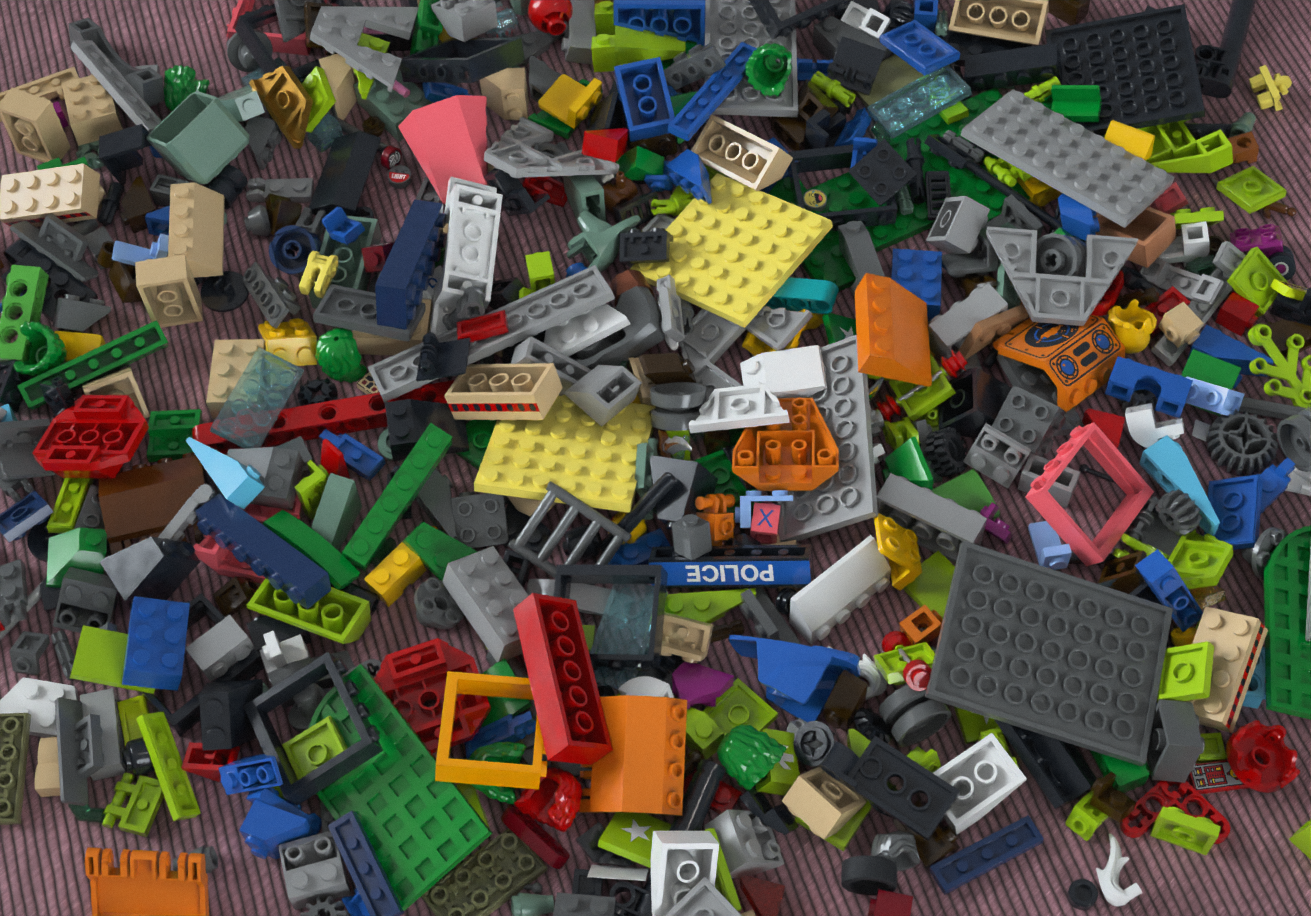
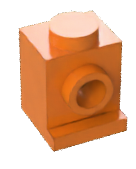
[899,605,943,645]

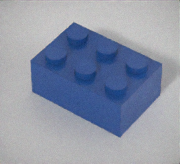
[614,57,675,142]
[890,248,942,325]
[122,596,190,691]

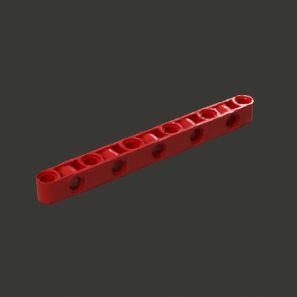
[192,380,455,454]

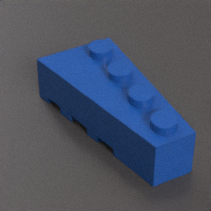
[613,0,705,46]

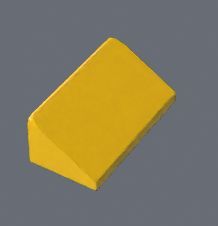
[1104,120,1155,161]
[55,331,106,362]

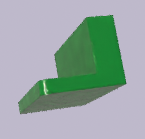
[1051,85,1102,122]

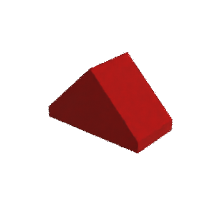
[582,128,629,162]
[1082,408,1125,449]
[181,742,240,783]

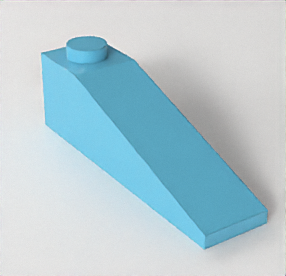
[1139,435,1220,536]
[186,437,265,510]

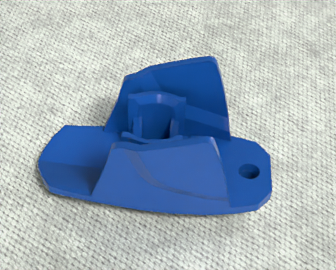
[728,635,861,722]

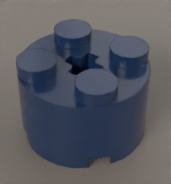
[269,225,322,277]

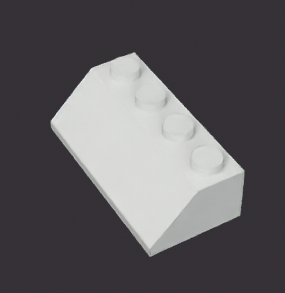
[789,535,891,644]

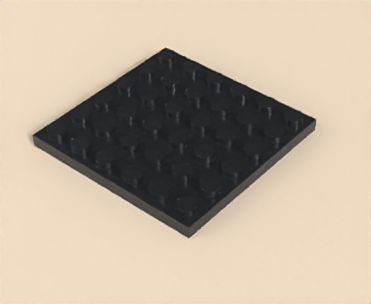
[1045,4,1205,135]

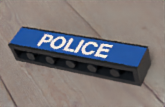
[648,544,814,589]

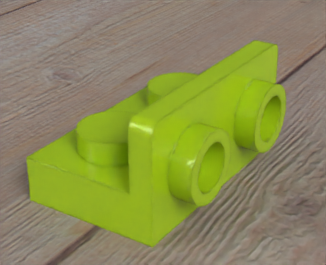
[294,460,329,520]

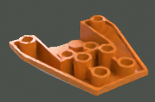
[732,397,839,491]

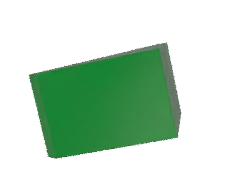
[616,146,665,180]

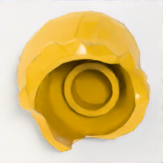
[1108,299,1157,354]

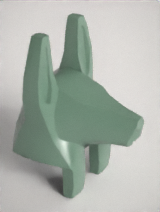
[566,210,641,273]

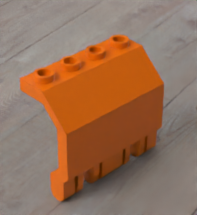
[578,695,687,816]
[85,847,209,916]

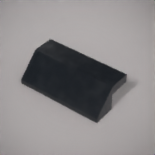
[309,131,381,216]
[994,719,1097,809]

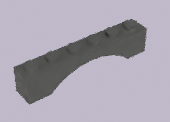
[69,18,164,107]

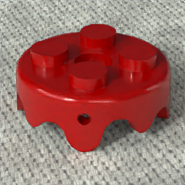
[1226,720,1300,793]

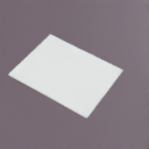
[587,865,649,881]

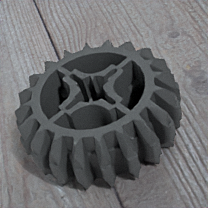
[1206,409,1279,476]

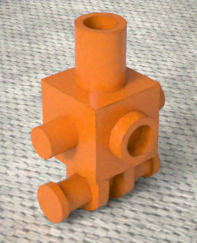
[695,493,736,546]

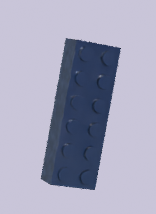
[375,199,447,330]

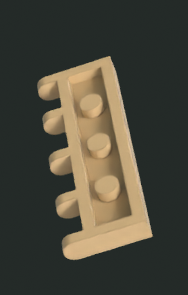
[0,67,79,122]

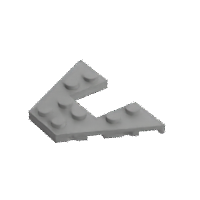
[310,6,418,92]
[484,117,619,178]
[986,226,1138,326]
[678,306,813,405]

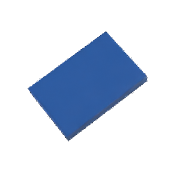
[879,20,960,76]
[1204,474,1263,550]

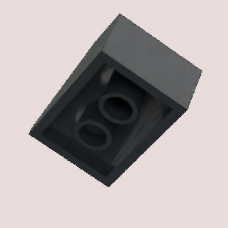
[385,399,469,461]

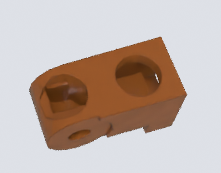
[1224,131,1259,168]

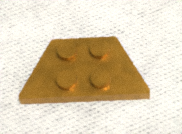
[249,66,313,149]

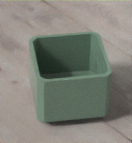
[146,91,249,184]

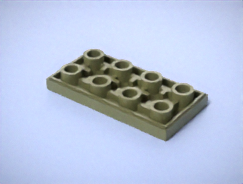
[852,54,950,112]
[0,713,31,825]
[421,828,548,916]

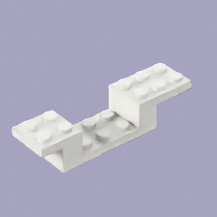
[429,177,503,336]

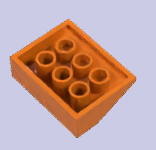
[855,273,932,387]

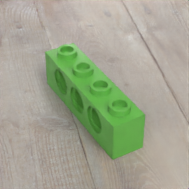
[0,265,49,362]

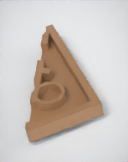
[958,304,1029,359]

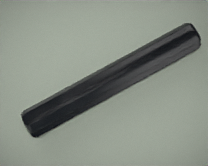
[599,472,677,552]

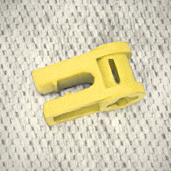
[299,251,339,299]

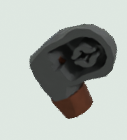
[569,270,665,370]

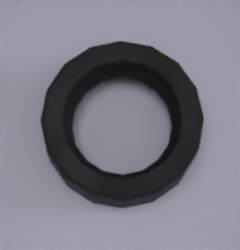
[841,855,897,895]

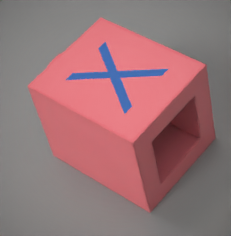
[750,501,781,544]

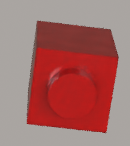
[1215,292,1259,337]

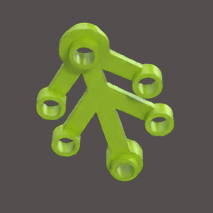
[1248,324,1311,408]

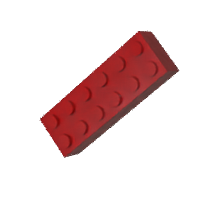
[513,593,613,765]

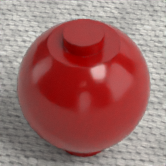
[528,0,573,35]

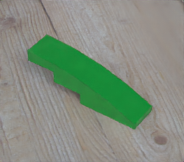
[410,0,443,55]
[263,510,360,590]

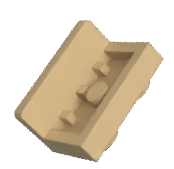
[661,612,713,663]

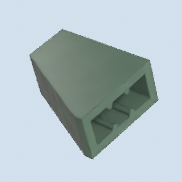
[217,86,265,122]
[563,175,606,232]
[311,473,362,551]

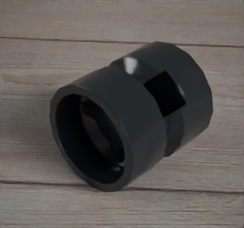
[206,165,248,209]

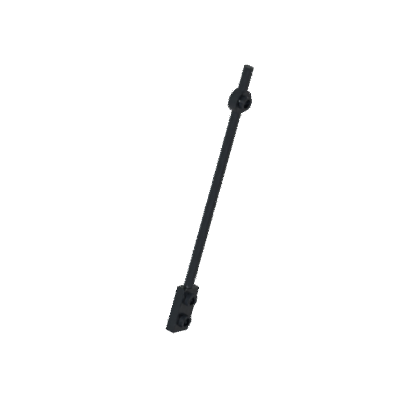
[924,134,1164,296]

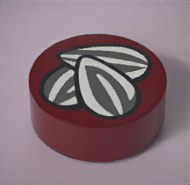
[381,145,402,170]

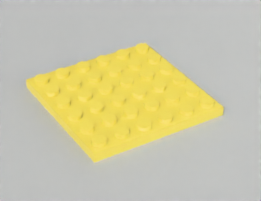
[630,173,833,328]
[474,395,656,513]

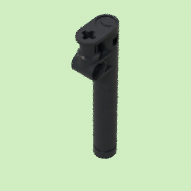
[1194,0,1256,98]
[609,759,726,916]

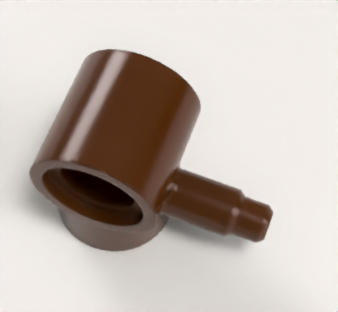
[603,171,638,216]

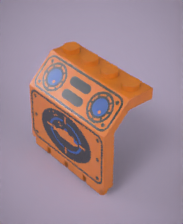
[993,315,1126,412]

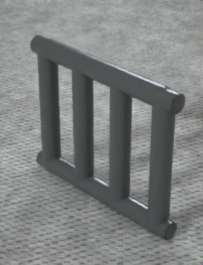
[508,481,631,585]

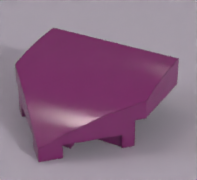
[672,661,734,709]

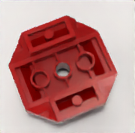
[33,395,149,479]
[374,638,491,753]

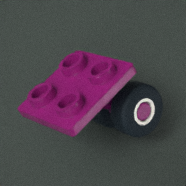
[1230,224,1296,281]

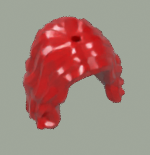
[514,767,583,832]

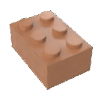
[1093,207,1177,268]

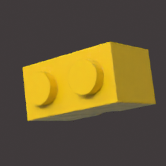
[364,542,426,607]

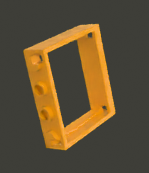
[435,671,547,790]

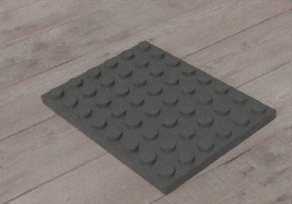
[925,541,1173,766]

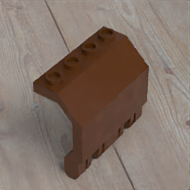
[99,452,206,555]

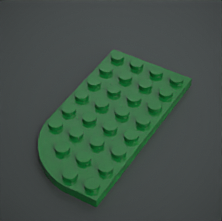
[1264,525,1311,720]
[309,664,492,911]

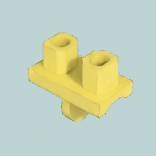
[1249,65,1292,111]

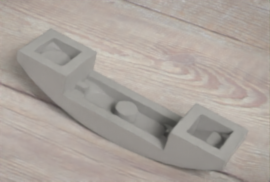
[1140,259,1224,304]
[526,579,633,623]

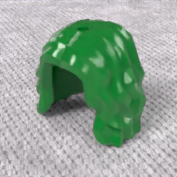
[745,43,792,96]
[163,65,210,112]
[13,321,67,376]
[315,327,367,383]
[717,724,786,791]
[469,741,526,804]

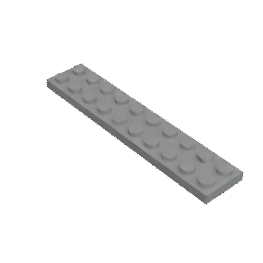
[368,265,615,403]

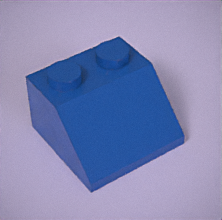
[239,800,315,859]

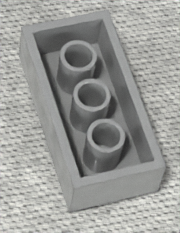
[873,473,987,563]
[442,546,528,662]

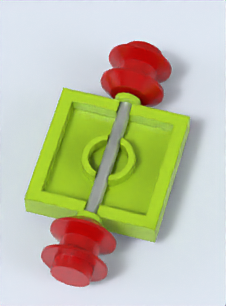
[875,350,968,422]
[874,631,935,691]

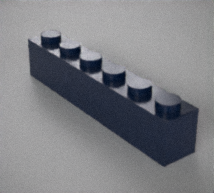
[196,493,331,609]

